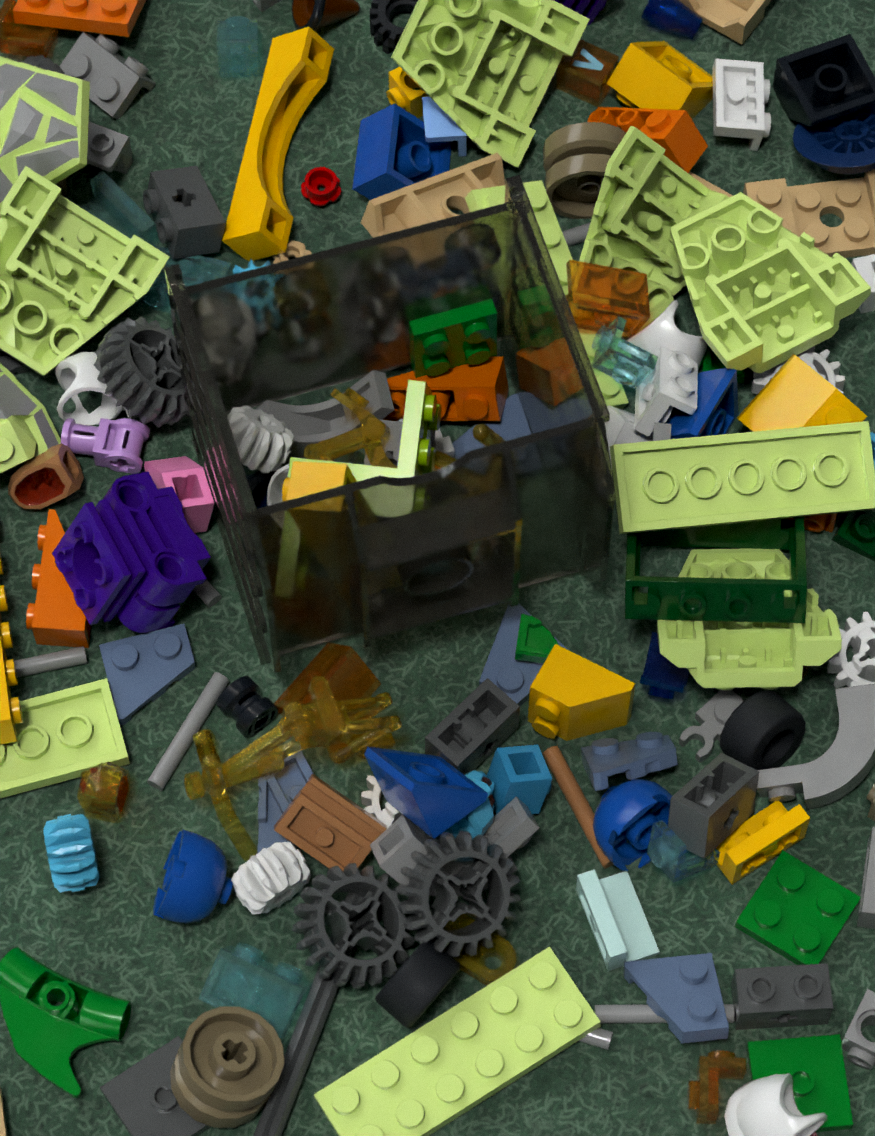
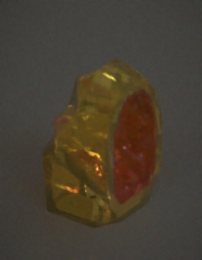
[77,762,130,823]

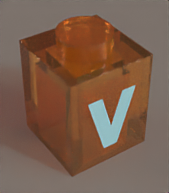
[555,39,619,107]

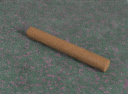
[542,746,614,869]

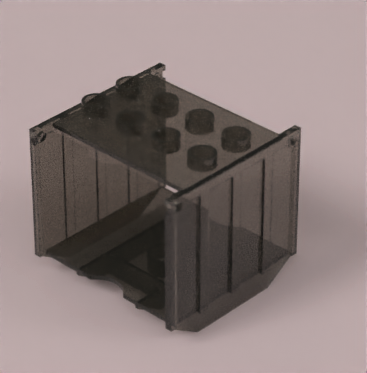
[164,175,615,673]

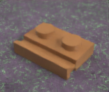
[274,773,387,871]

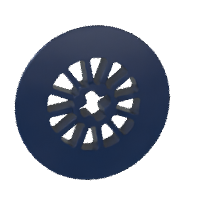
[793,105,875,174]

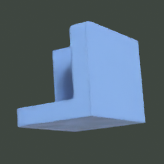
[422,97,467,157]

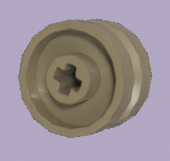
[543,122,626,219]
[170,1006,284,1128]

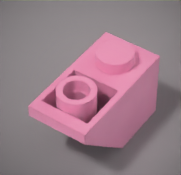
[144,456,214,533]

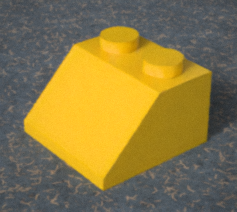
[606,41,713,119]
[737,354,867,432]
[528,644,635,741]

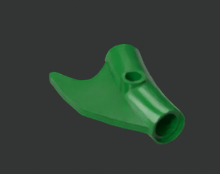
[0,947,131,1098]

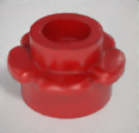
[301,167,341,206]

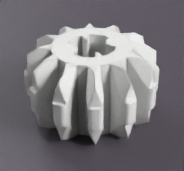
[217,405,294,473]
[231,842,311,914]

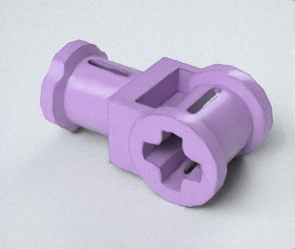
[60,418,150,474]

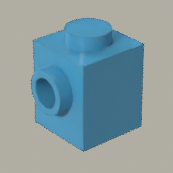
[486,744,552,814]

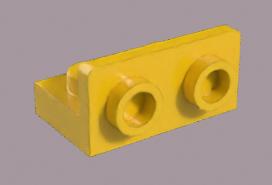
[709,801,810,884]

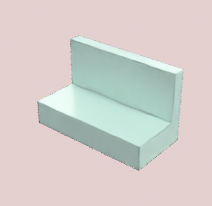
[576,869,660,971]

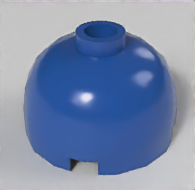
[593,779,673,871]
[153,829,233,924]

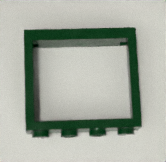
[625,516,807,623]

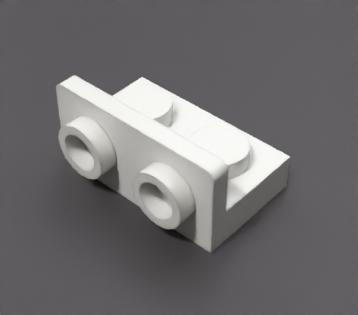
[712,58,771,151]
[634,346,698,437]

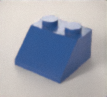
[352,103,452,200]

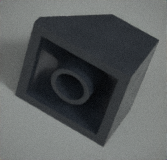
[772,34,875,127]

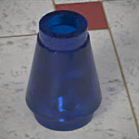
[641,0,703,40]

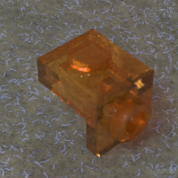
[0,0,58,58]
[687,1051,746,1124]

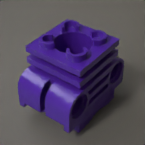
[52,471,211,633]

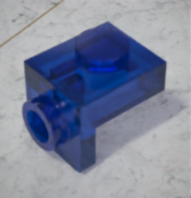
[640,632,690,700]

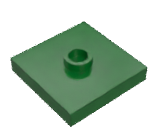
[746,1034,853,1132]

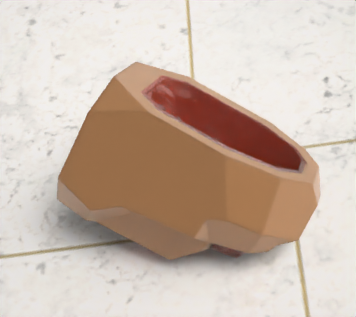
[8,443,84,509]

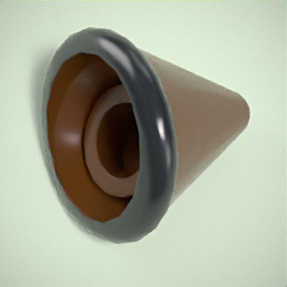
[292,0,360,31]

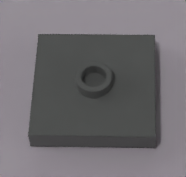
[100,1036,211,1136]

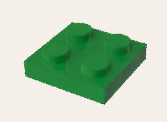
[409,299,497,378]
[735,850,861,965]

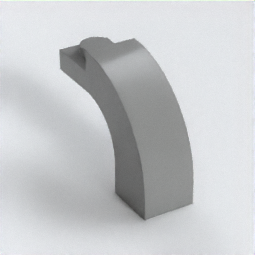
[255,370,394,462]
[757,683,875,810]
[370,796,539,896]

